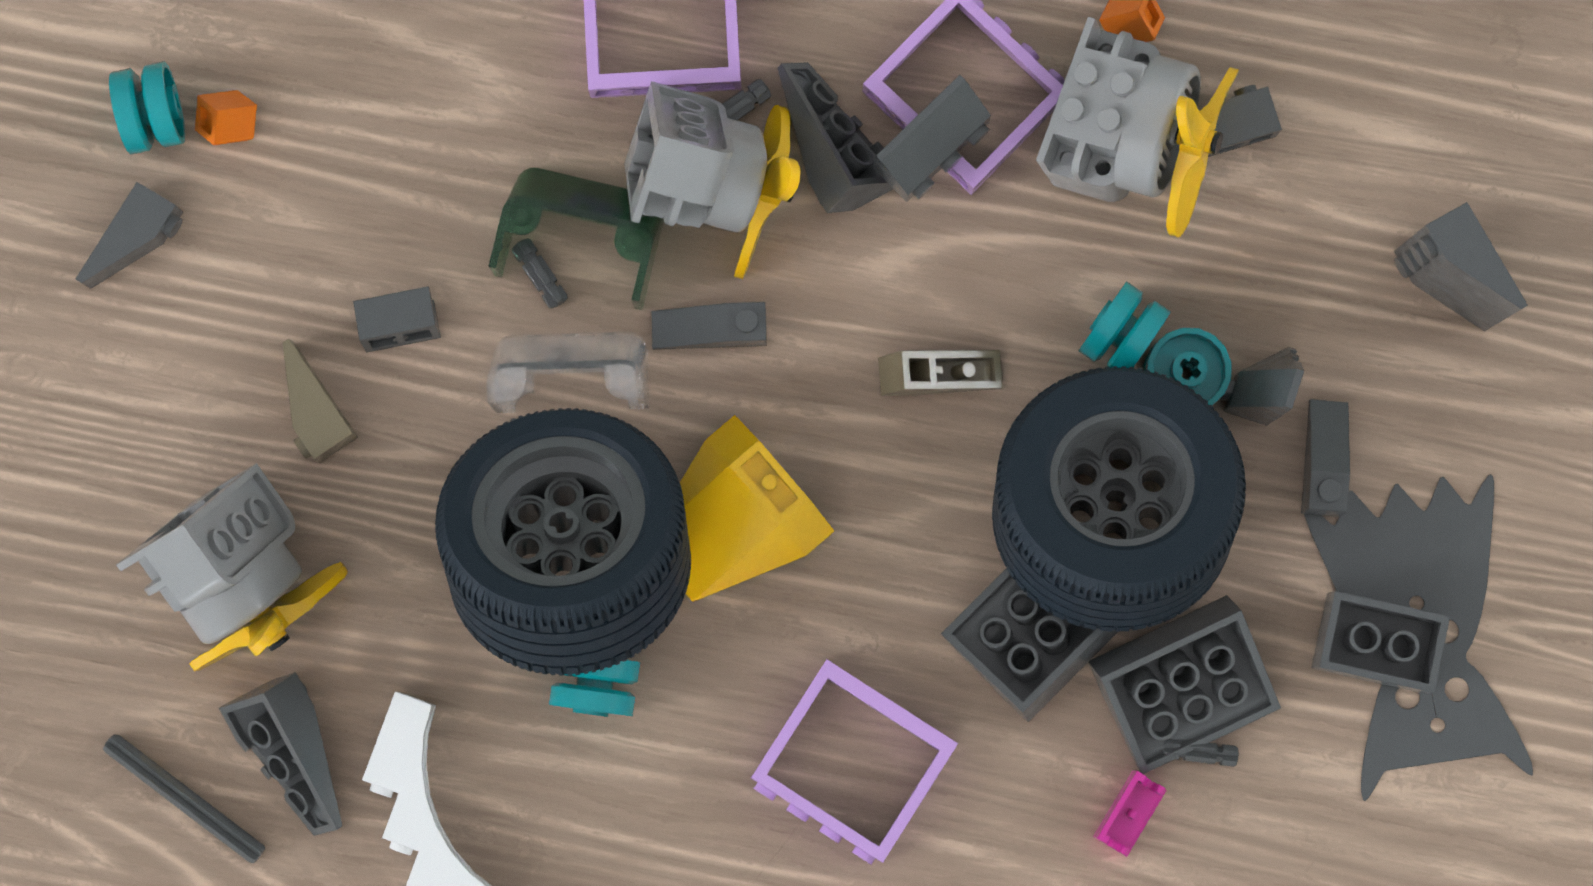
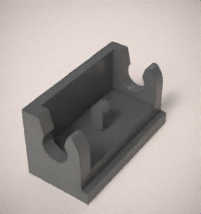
[353,286,441,353]

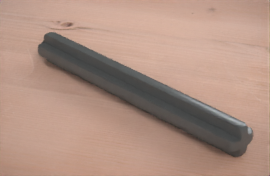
[103,734,265,863]

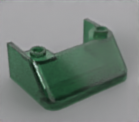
[488,168,664,310]

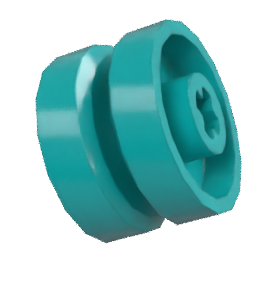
[109,61,186,155]
[1078,281,1171,368]
[1142,327,1232,405]
[549,660,640,717]

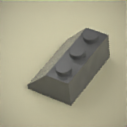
[875,75,991,202]

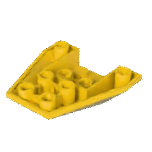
[680,415,835,602]

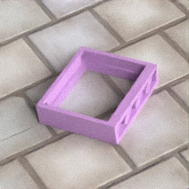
[584,0,741,98]
[862,0,1065,195]
[751,659,958,865]

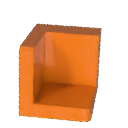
[1099,0,1165,42]
[195,90,257,145]

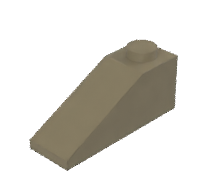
[283,339,358,463]
[878,350,1003,396]

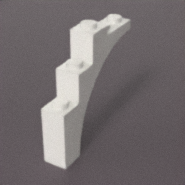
[362,692,492,886]

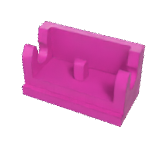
[1093,770,1167,857]

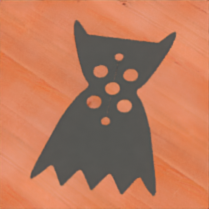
[1304,474,1533,801]

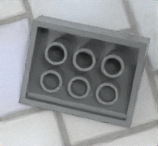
[1394,202,1528,331]
[941,568,1118,722]
[1088,595,1281,774]

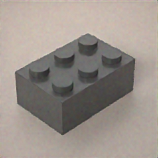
[1311,591,1450,694]

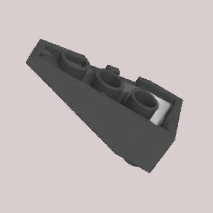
[777,62,893,213]
[1221,347,1304,426]
[219,672,342,836]

